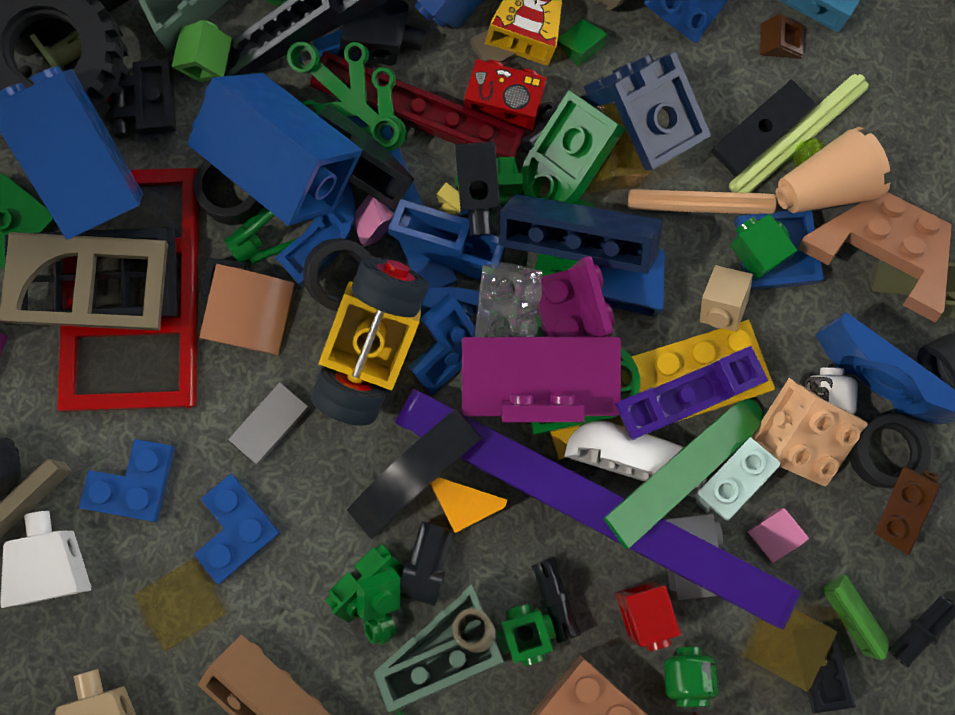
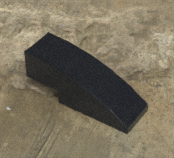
[318,104,414,210]

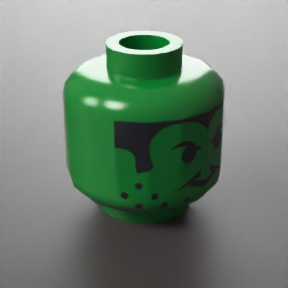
[664,647,719,707]

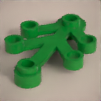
[287,42,406,151]

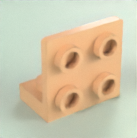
[751,378,868,486]

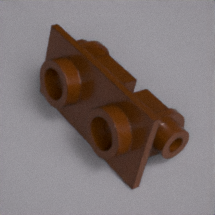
[874,466,941,555]

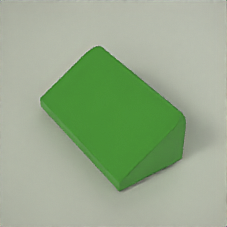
[822,574,889,661]

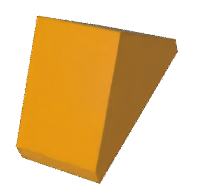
[431,477,507,533]

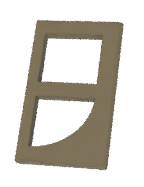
[0,232,168,330]

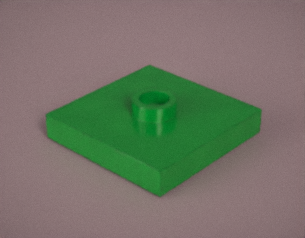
[0,173,56,270]

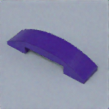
[615,346,768,440]

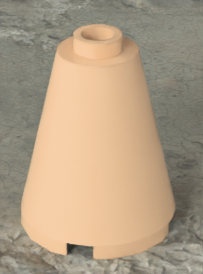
[775,127,890,213]

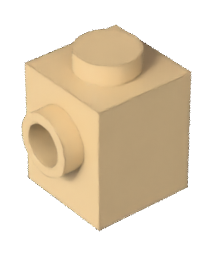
[700,265,753,332]

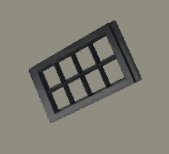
[4,227,178,326]

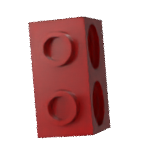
[615,582,681,651]

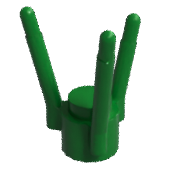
[224,206,296,265]

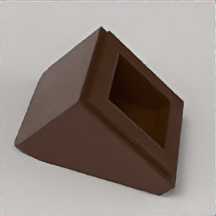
[760,14,804,59]

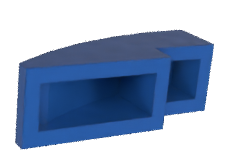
[388,199,505,285]

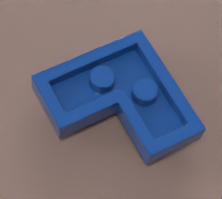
[408,293,482,395]
[79,439,175,522]
[194,474,281,585]

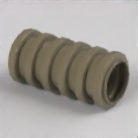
[452,609,495,653]

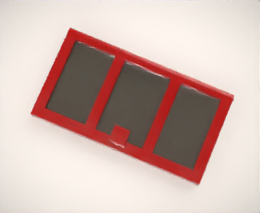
[57,168,199,412]

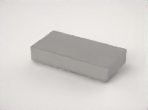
[228,382,309,465]

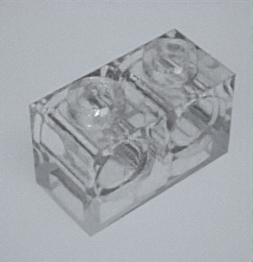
[475,262,543,337]

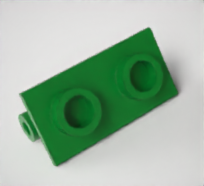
[325,543,405,623]

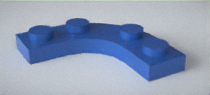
[275,181,356,288]

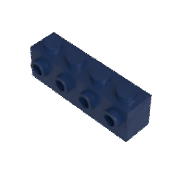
[499,194,663,274]

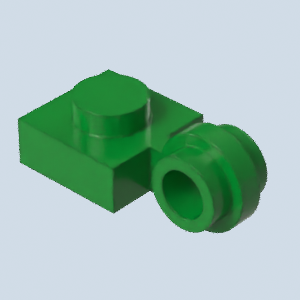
[357,569,401,645]

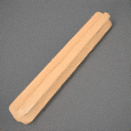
[628,189,777,214]

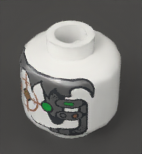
[805,368,858,415]

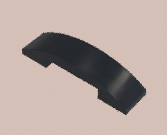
[347,409,482,539]

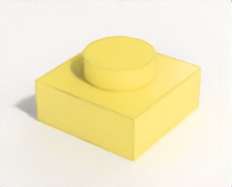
[437,183,469,219]

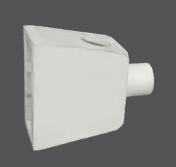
[1,511,91,608]

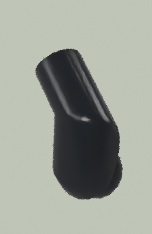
[522,102,557,153]

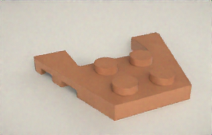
[798,192,952,323]

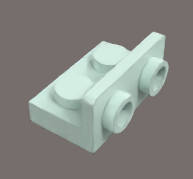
[696,437,780,521]

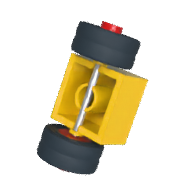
[311,257,429,426]

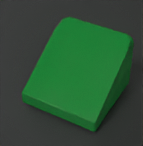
[557,19,607,67]

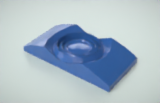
[816,312,955,425]

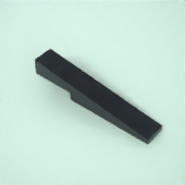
[224,0,390,76]

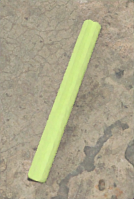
[729,74,869,193]

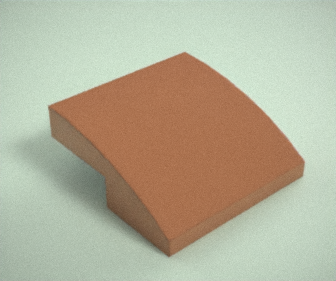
[199,264,295,356]

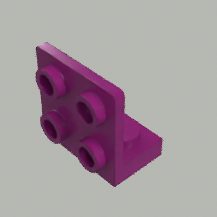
[529,256,614,337]

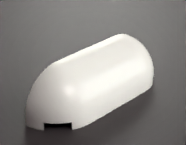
[565,421,707,498]

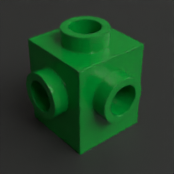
[495,603,556,666]

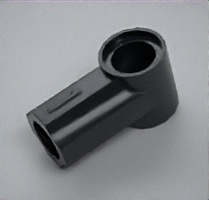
[400,521,454,606]

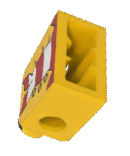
[484,0,562,66]

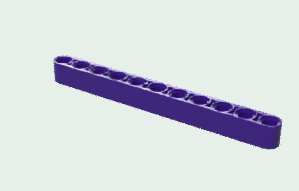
[394,389,802,630]

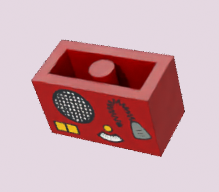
[464,59,547,131]

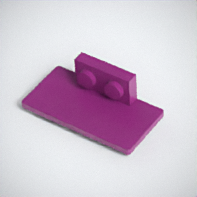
[462,336,621,422]

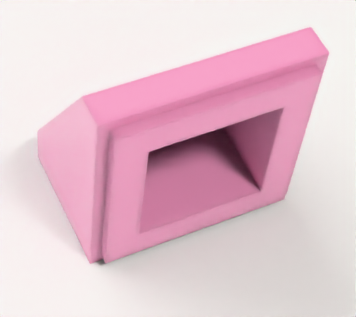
[354,194,394,246]
[747,508,809,563]

